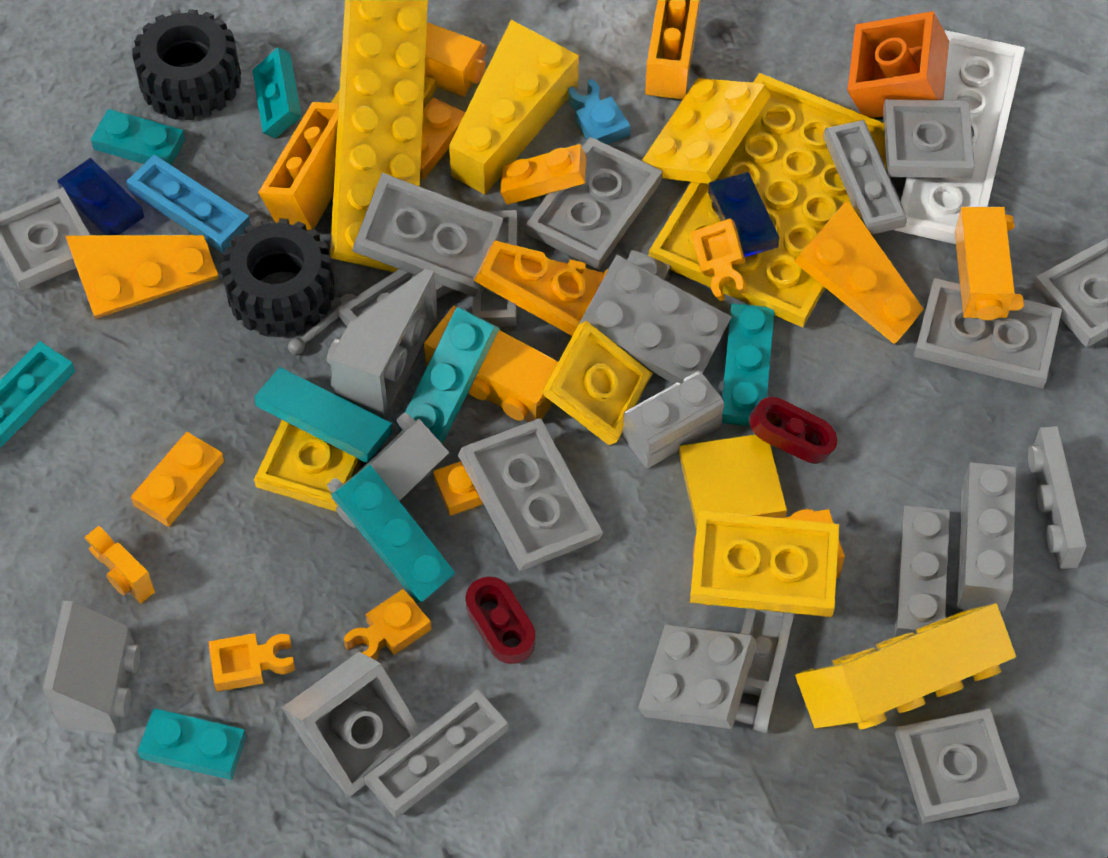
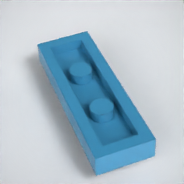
[126,155,251,253]

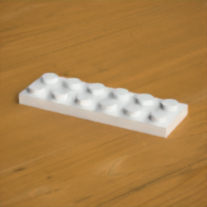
[894,30,1025,244]

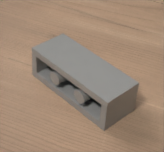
[957,462,1016,615]

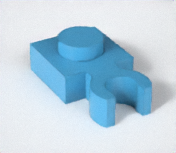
[568,79,631,145]

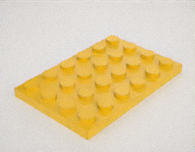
[648,73,887,328]

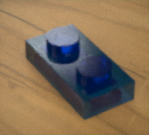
[57,158,144,235]
[708,172,779,257]

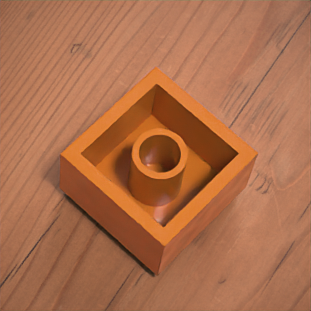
[847,11,949,118]

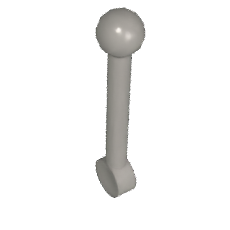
[288,294,356,355]

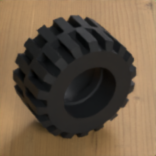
[132,9,241,120]
[221,218,335,337]

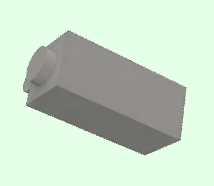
[327,413,450,528]

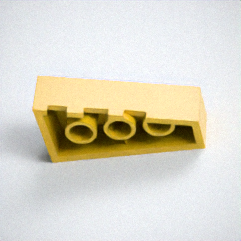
[449,20,579,195]
[795,603,1016,730]

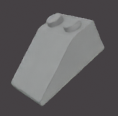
[327,269,438,420]

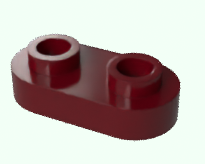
[749,397,837,464]
[465,576,536,664]

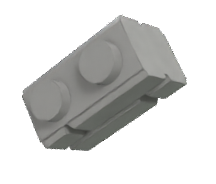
[623,371,724,469]

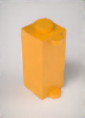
[425,22,487,97]
[955,207,1024,320]

